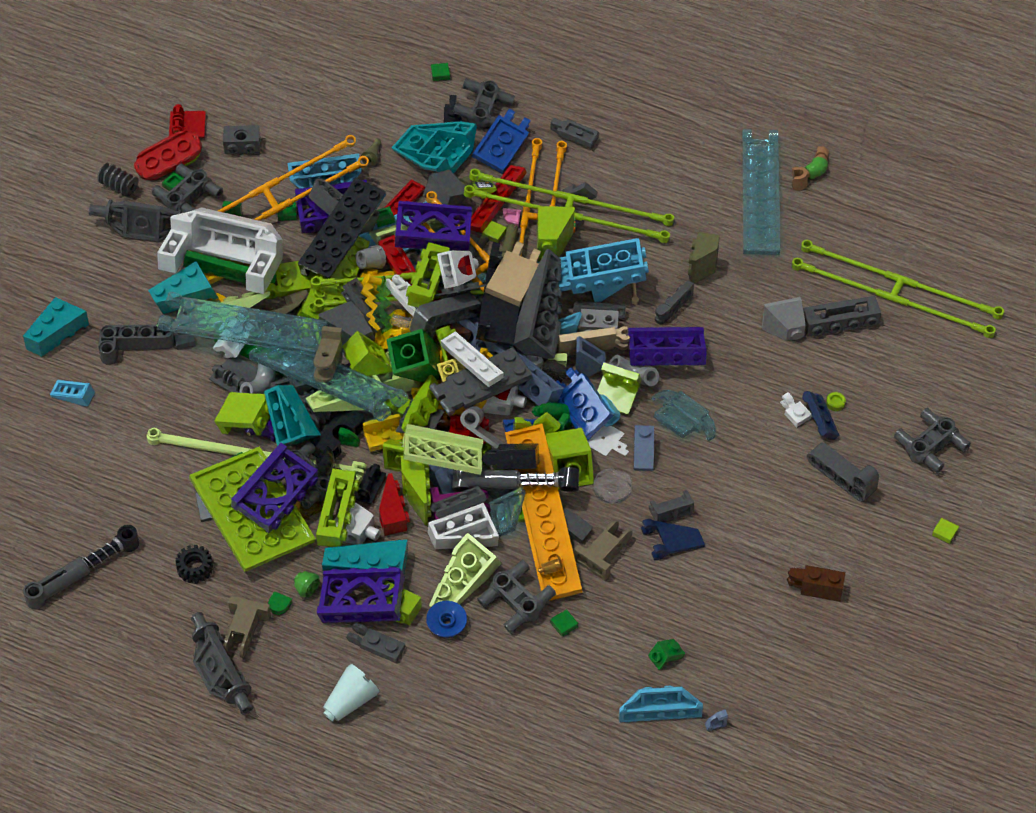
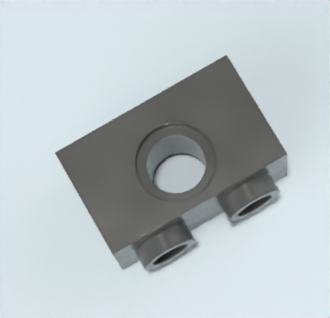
[223,125,261,154]

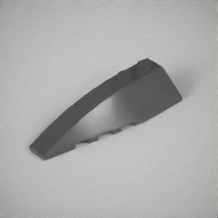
[514,249,561,359]

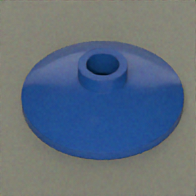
[426,601,467,638]

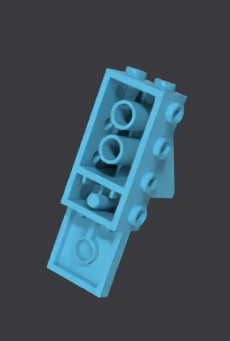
[537,238,649,302]

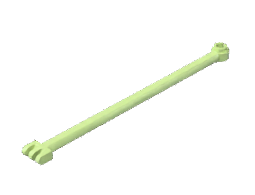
[146,428,367,478]

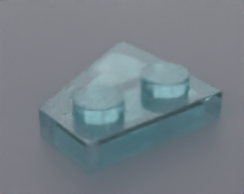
[489,488,526,537]

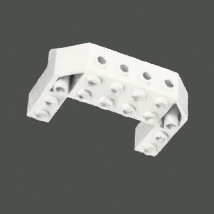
[157,208,283,294]

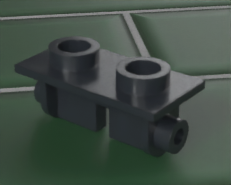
[355,463,386,505]

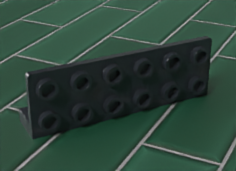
[298,177,386,279]
[476,242,519,346]

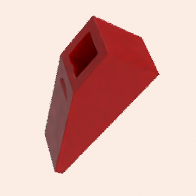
[379,473,410,536]

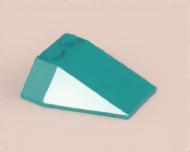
[391,121,477,174]

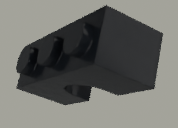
[310,410,365,459]

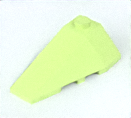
[306,370,386,412]
[429,533,502,607]

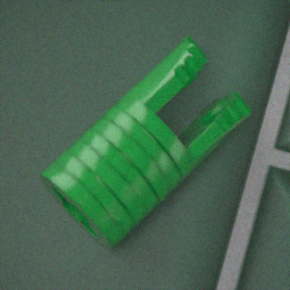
[531,402,569,420]

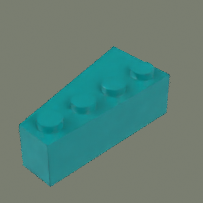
[322,539,408,584]

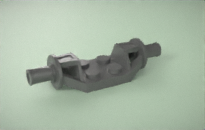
[89,200,182,242]
[191,612,253,715]

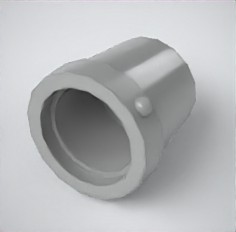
[356,245,386,269]

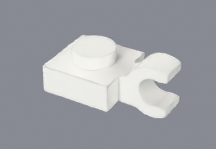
[780,392,812,427]

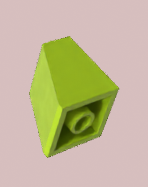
[536,206,575,262]
[545,428,594,490]

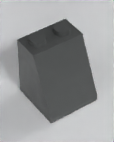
[319,300,374,354]

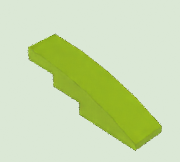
[401,375,439,433]

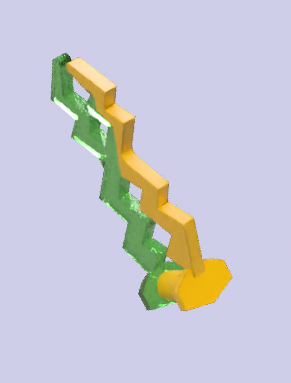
[360,273,393,334]

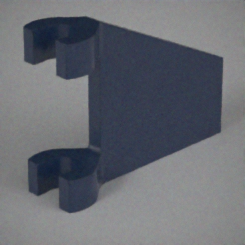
[641,519,705,560]

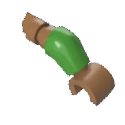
[792,146,829,191]

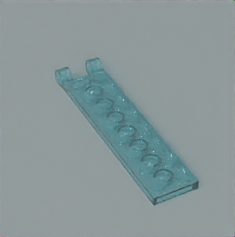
[742,129,780,255]
[156,292,329,356]
[249,335,408,421]

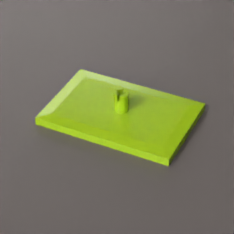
[189,446,316,572]

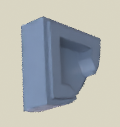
[705,709,728,731]

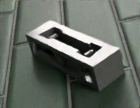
[803,296,881,337]

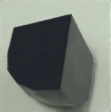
[315,445,335,476]

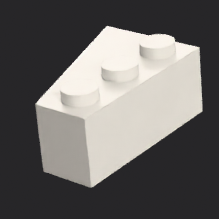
[428,503,499,549]

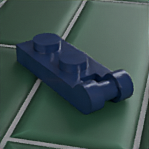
[802,391,840,440]

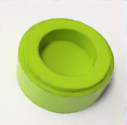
[826,392,846,411]

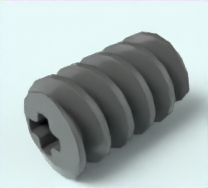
[97,163,139,196]

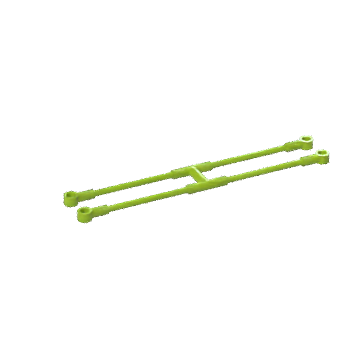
[464,169,674,243]
[792,240,1004,338]
[311,271,487,311]

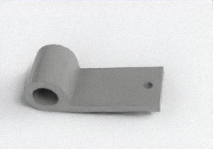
[460,406,505,449]

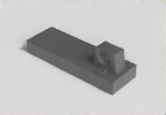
[341,277,390,332]

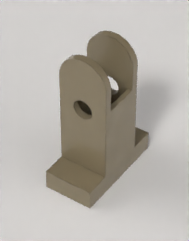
[313,326,343,382]
[574,520,633,581]
[223,596,271,658]

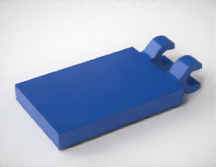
[472,108,531,174]
[556,367,614,441]

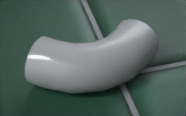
[609,355,659,386]
[239,363,277,394]

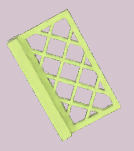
[402,424,483,475]

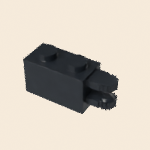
[481,443,540,469]

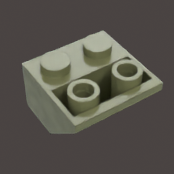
[688,232,720,284]

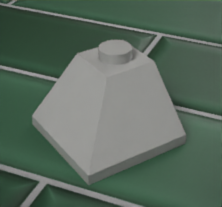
[762,297,806,341]

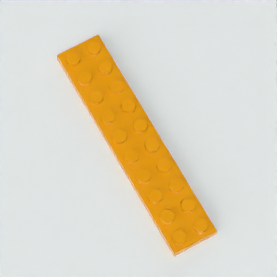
[505,423,583,601]

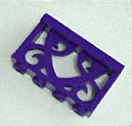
[295,180,367,233]
[395,201,472,251]
[628,327,707,366]
[231,443,319,533]
[317,567,405,623]

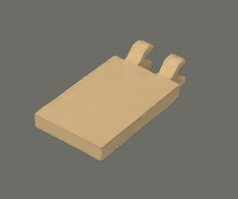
[485,241,541,307]
[557,326,630,356]

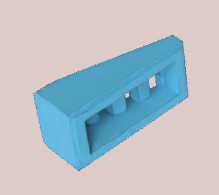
[50,380,95,406]

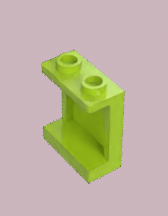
[214,392,270,435]

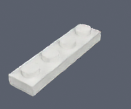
[441,331,504,387]

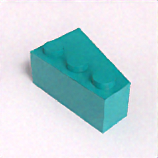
[148,261,218,314]
[23,297,89,357]
[264,385,321,446]

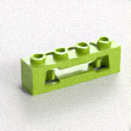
[406,242,450,308]
[316,468,359,547]

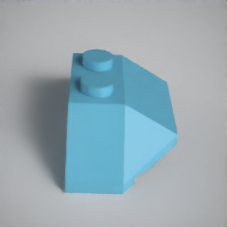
[287,154,362,189]
[619,686,703,722]

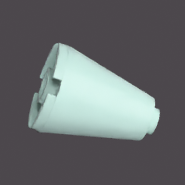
[323,664,380,721]

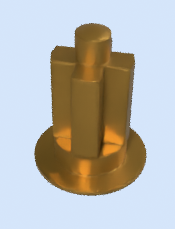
[538,555,564,575]

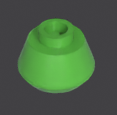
[294,571,320,597]

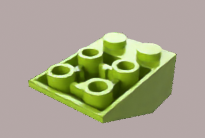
[401,454,431,525]

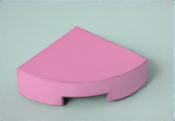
[503,208,521,227]

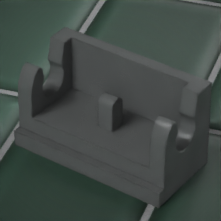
[649,490,694,523]

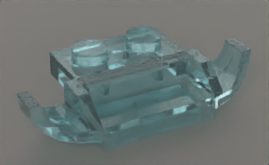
[651,390,716,441]

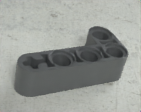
[309,179,380,234]
[410,292,482,339]
[98,324,175,365]
[807,442,879,502]

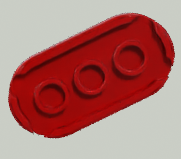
[134,130,202,180]

